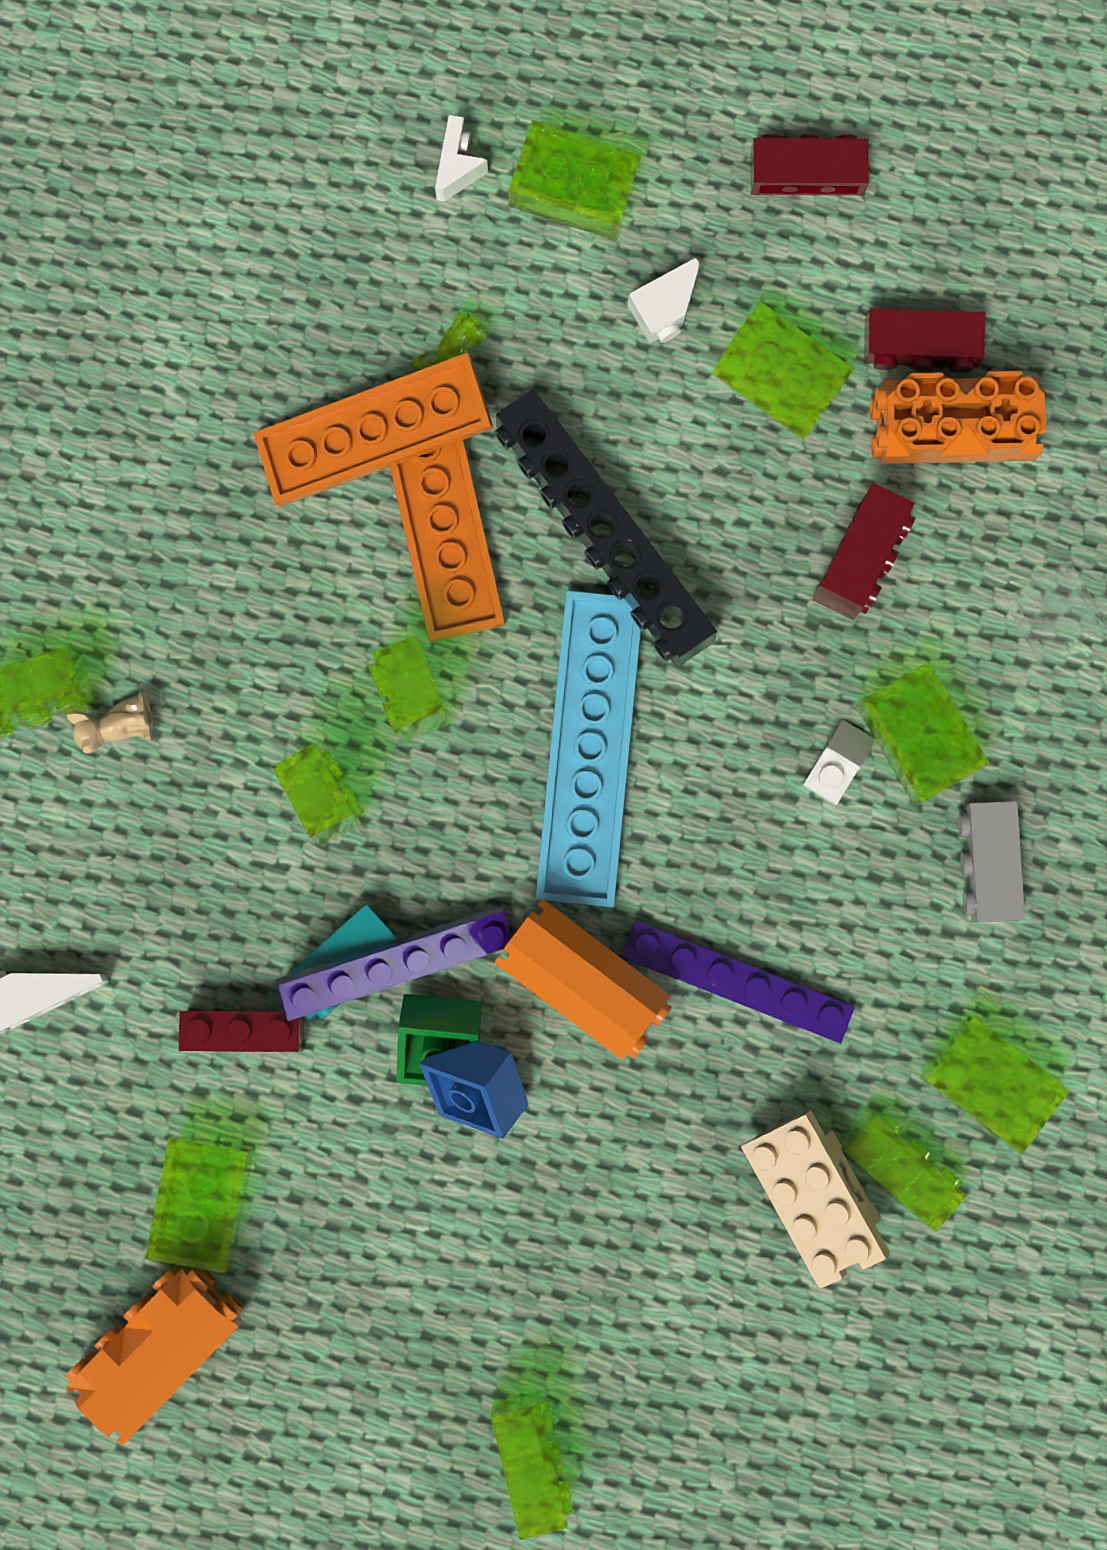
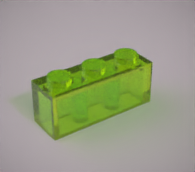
[840,1114,967,1232]

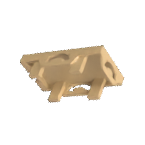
[741,1110,891,1289]

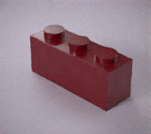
[750,134,869,196]
[864,308,985,373]
[178,1011,304,1052]

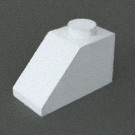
[628,258,700,343]

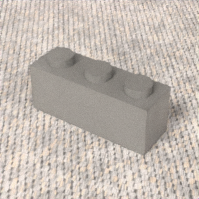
[958,801,1025,923]

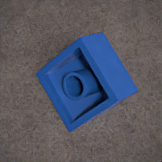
[420,1041,529,1139]

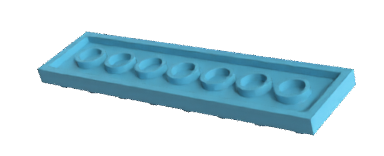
[536,591,641,908]

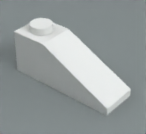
[0,970,110,1034]

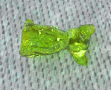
[411,309,490,370]

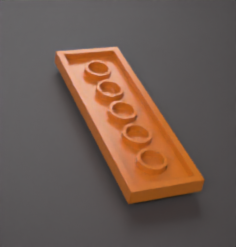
[253,353,494,507]
[390,440,505,643]

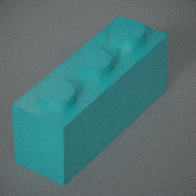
[287,904,399,1020]

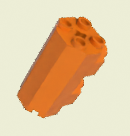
[870,371,1046,464]
[494,899,672,1060]
[65,1264,244,1445]

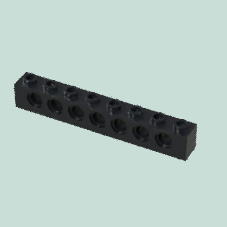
[494,389,718,668]

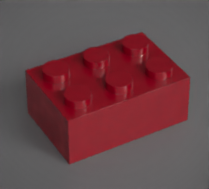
[812,482,916,620]

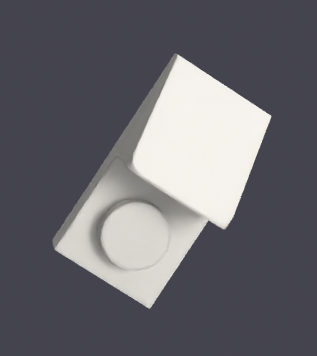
[435,115,488,201]
[802,720,876,806]

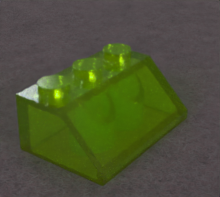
[712,301,854,441]

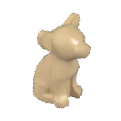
[67,691,153,754]

